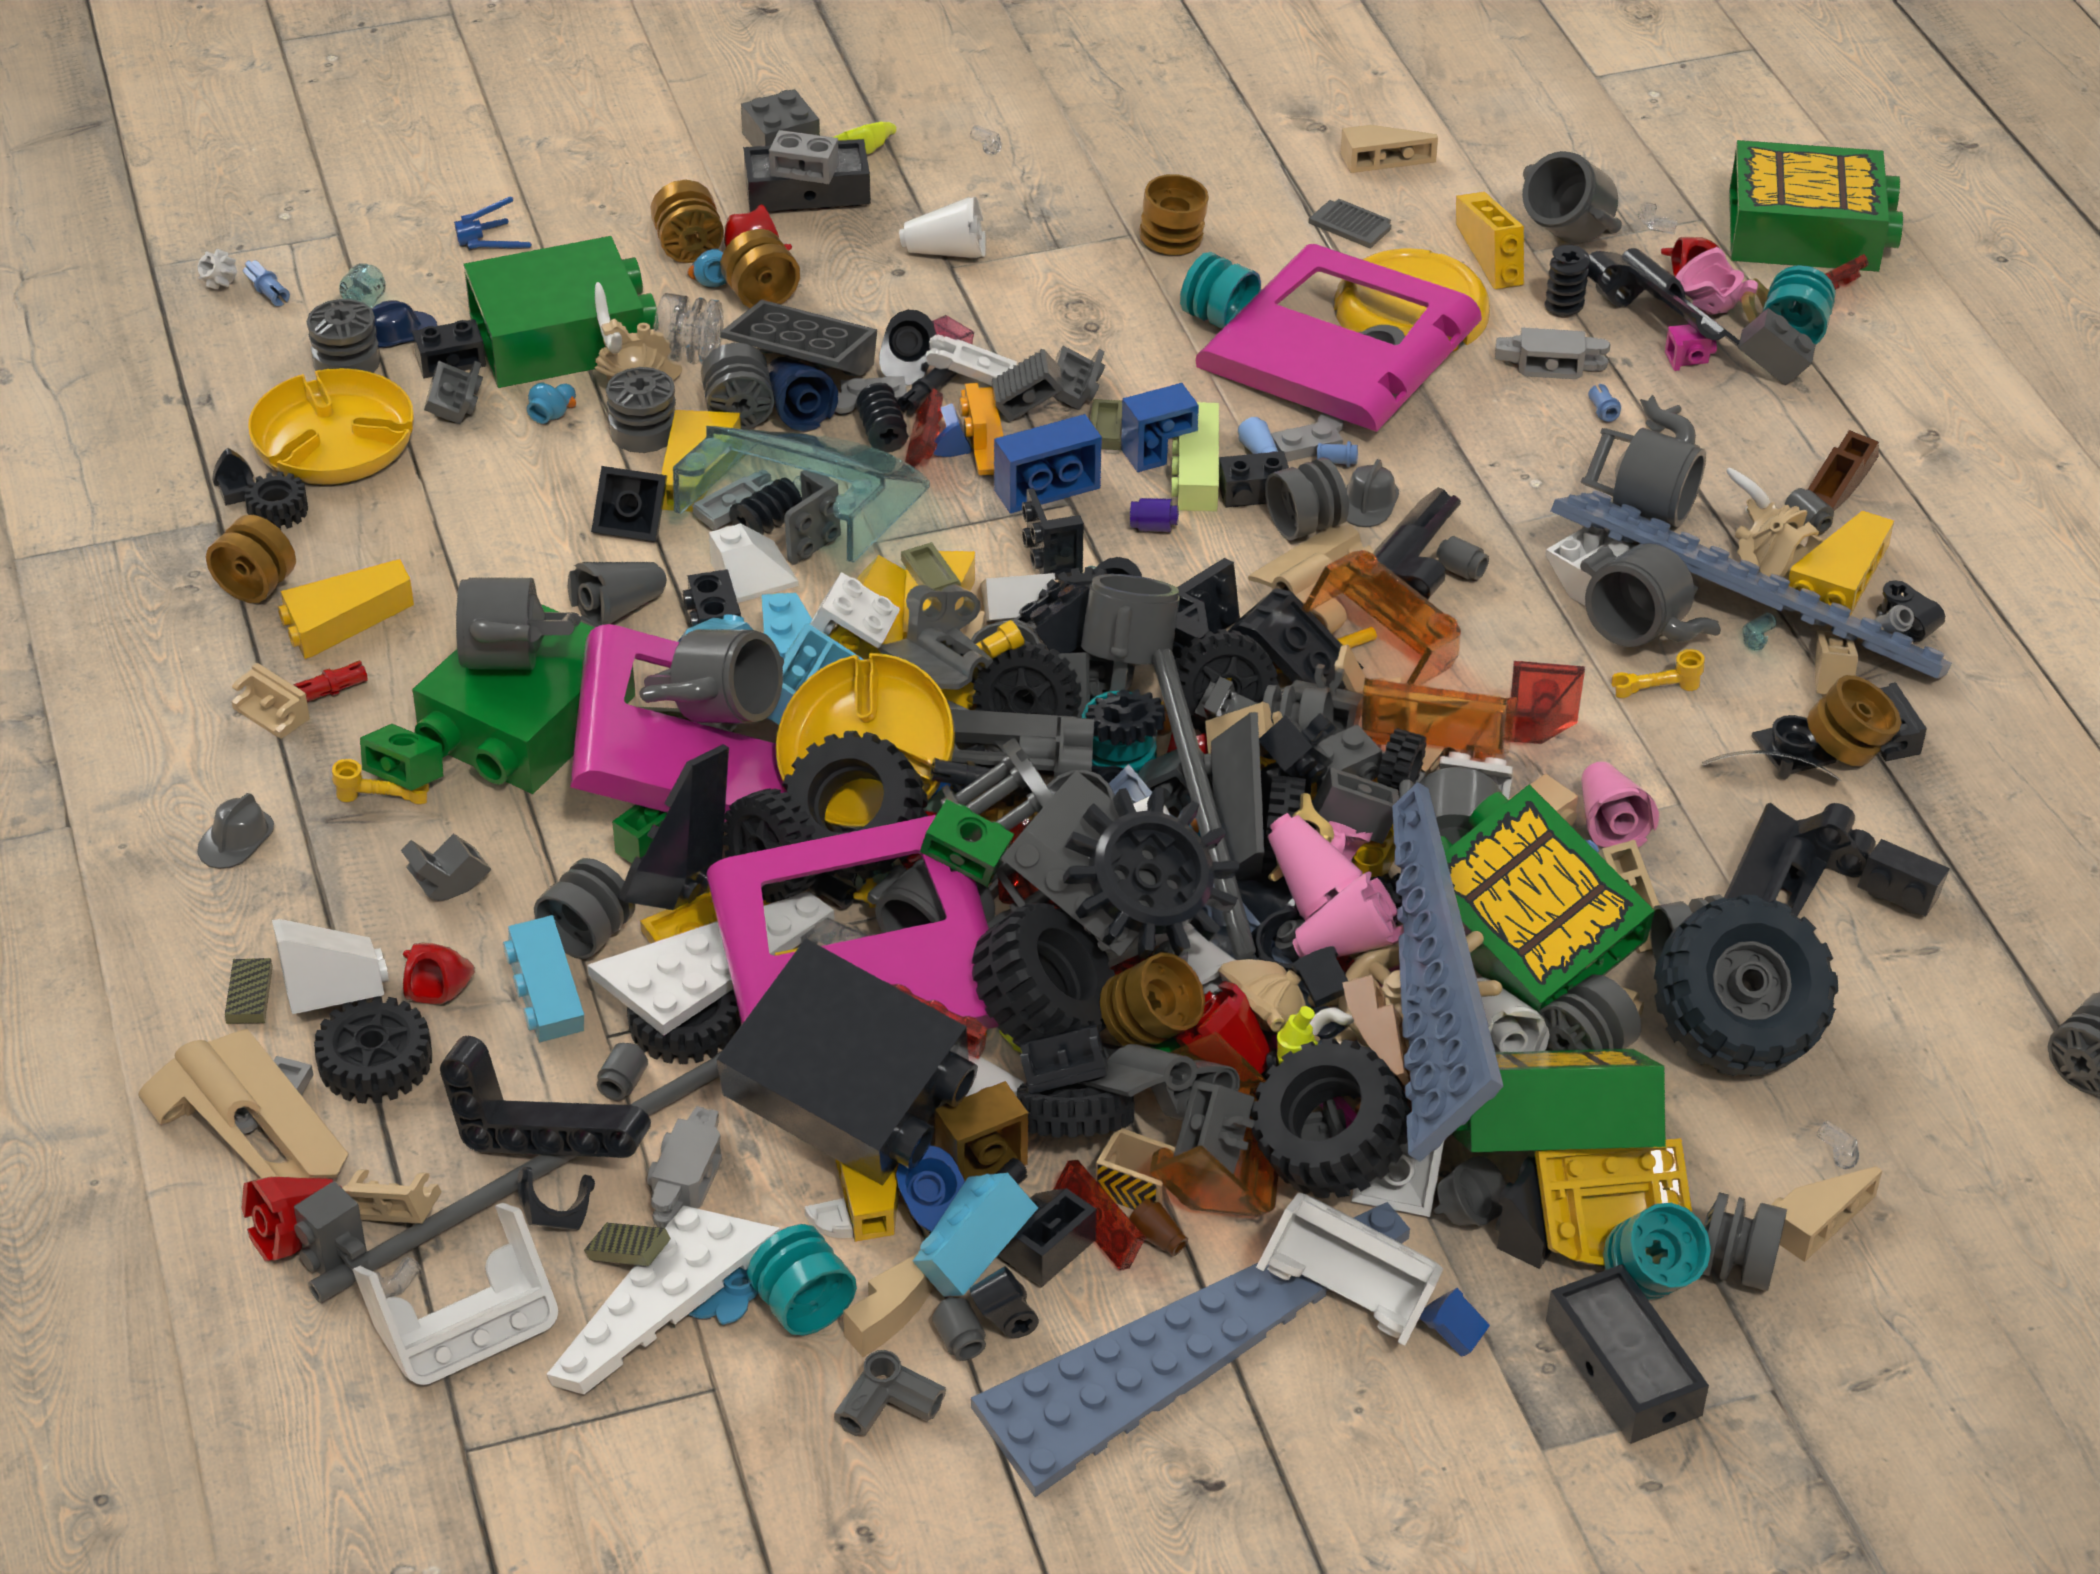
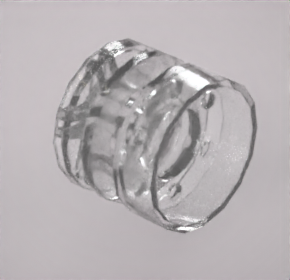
[654,293,724,365]

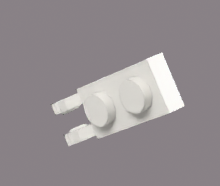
[926,334,1017,386]

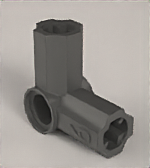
[834,1350,946,1437]

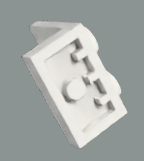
[810,572,900,648]

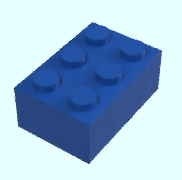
[994,414,1102,514]

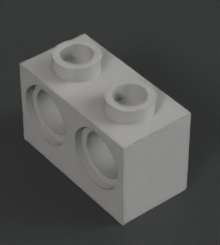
[769,130,839,184]

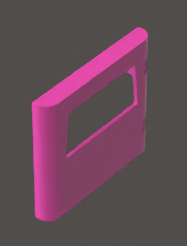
[1195,244,1482,432]
[570,624,787,822]
[707,815,999,1033]

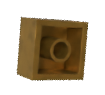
[935,1081,1028,1181]

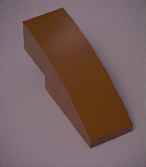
[1807,430,1879,511]

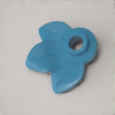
[688,1267,759,1325]

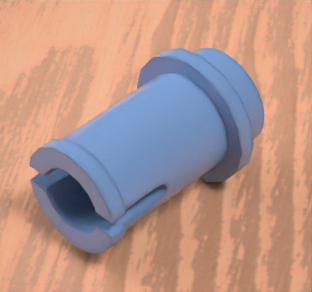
[1588,384,1621,422]
[1317,441,1358,467]

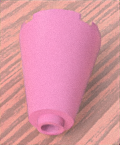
[1581,762,1659,848]
[1268,813,1363,921]
[1293,871,1404,958]

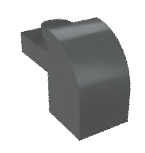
[1194,677,1258,724]
[401,833,491,901]

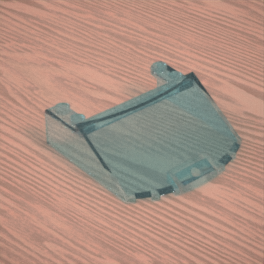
[673,426,930,563]

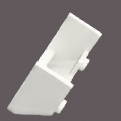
[1256,1193,1443,1346]
[352,1203,558,1385]

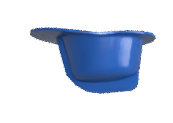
[896,1145,965,1232]

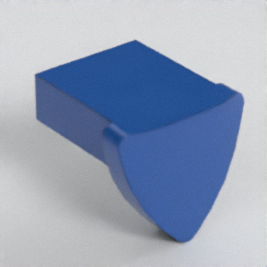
[932,403,972,457]
[1419,1288,1490,1357]

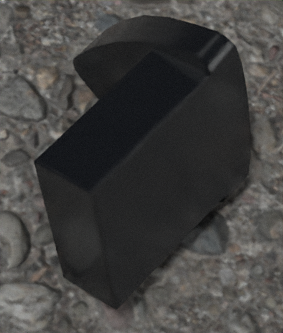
[212,448,254,506]
[1292,946,1348,1008]

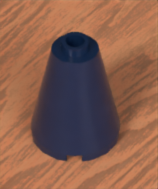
[768,357,838,431]

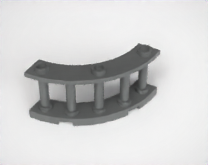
[940,738,1054,912]

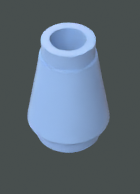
[1238,417,1278,454]

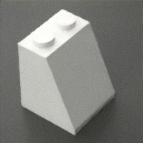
[272,919,389,1014]

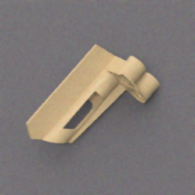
[1248,525,1374,634]
[138,1029,348,1178]

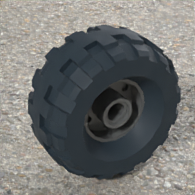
[1654,894,1838,1077]

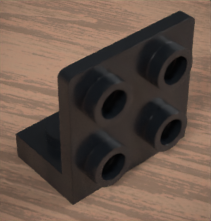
[1022,488,1084,580]

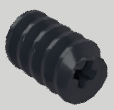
[1544,245,1590,316]
[856,382,909,453]
[729,477,802,535]

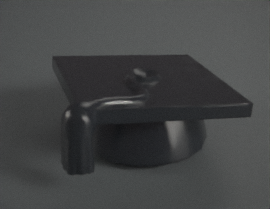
[1751,715,1837,780]

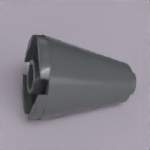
[567,562,667,628]

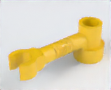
[976,620,1025,659]
[1612,649,1705,698]
[332,759,429,804]

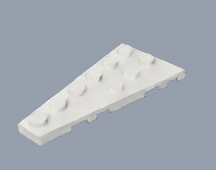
[587,891,835,1035]
[547,1205,781,1394]

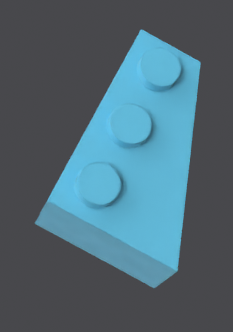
[762,593,812,657]
[767,622,864,725]
[503,915,584,1043]
[913,1173,1038,1296]

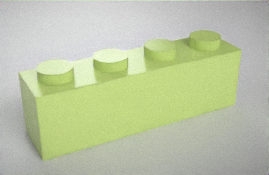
[1171,402,1219,511]

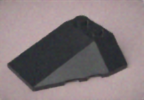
[618,744,729,910]

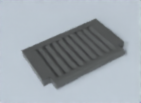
[1308,199,1392,249]

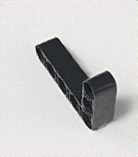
[440,1036,651,1158]

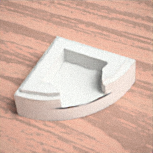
[805,1198,853,1238]

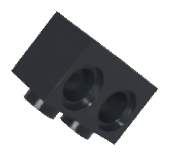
[683,569,741,627]

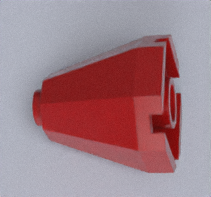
[1172,981,1271,1079]
[241,1177,342,1261]

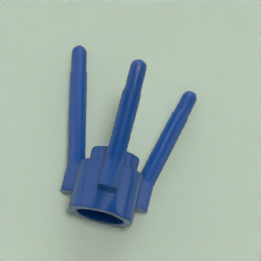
[454,196,532,249]

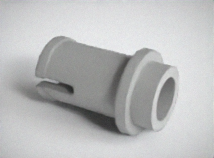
[1874,605,1914,634]

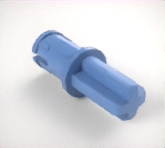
[243,260,290,306]

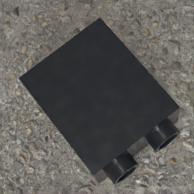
[716,938,978,1186]

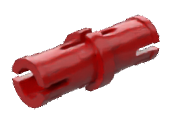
[293,660,368,703]

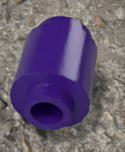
[1130,498,1179,532]

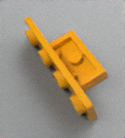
[959,383,1004,475]

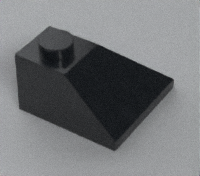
[591,466,667,542]

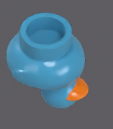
[688,249,727,287]
[527,382,576,424]

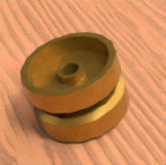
[720,229,800,308]
[205,515,296,603]
[1807,675,1902,766]

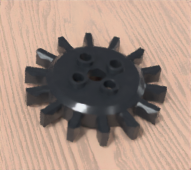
[1063,787,1239,959]

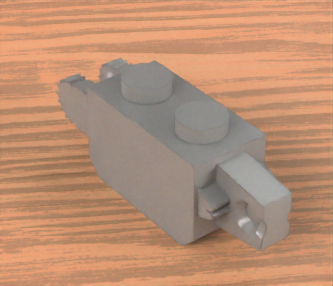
[1495,327,1611,379]
[647,1106,722,1228]

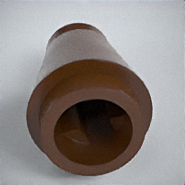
[1128,1198,1188,1256]

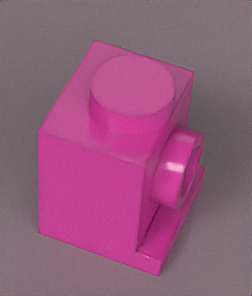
[1665,324,1717,371]

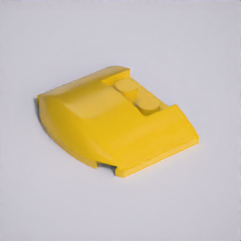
[1535,1138,1692,1266]

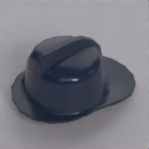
[372,300,437,347]

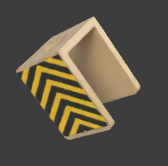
[1095,1128,1181,1210]

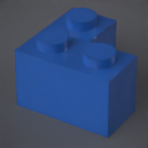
[1121,383,1199,473]

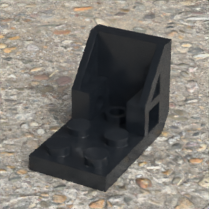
[1172,558,1240,660]
[1228,588,1364,690]

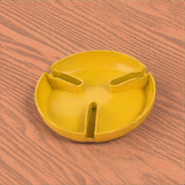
[1334,248,1490,352]
[248,368,414,485]
[776,653,955,830]

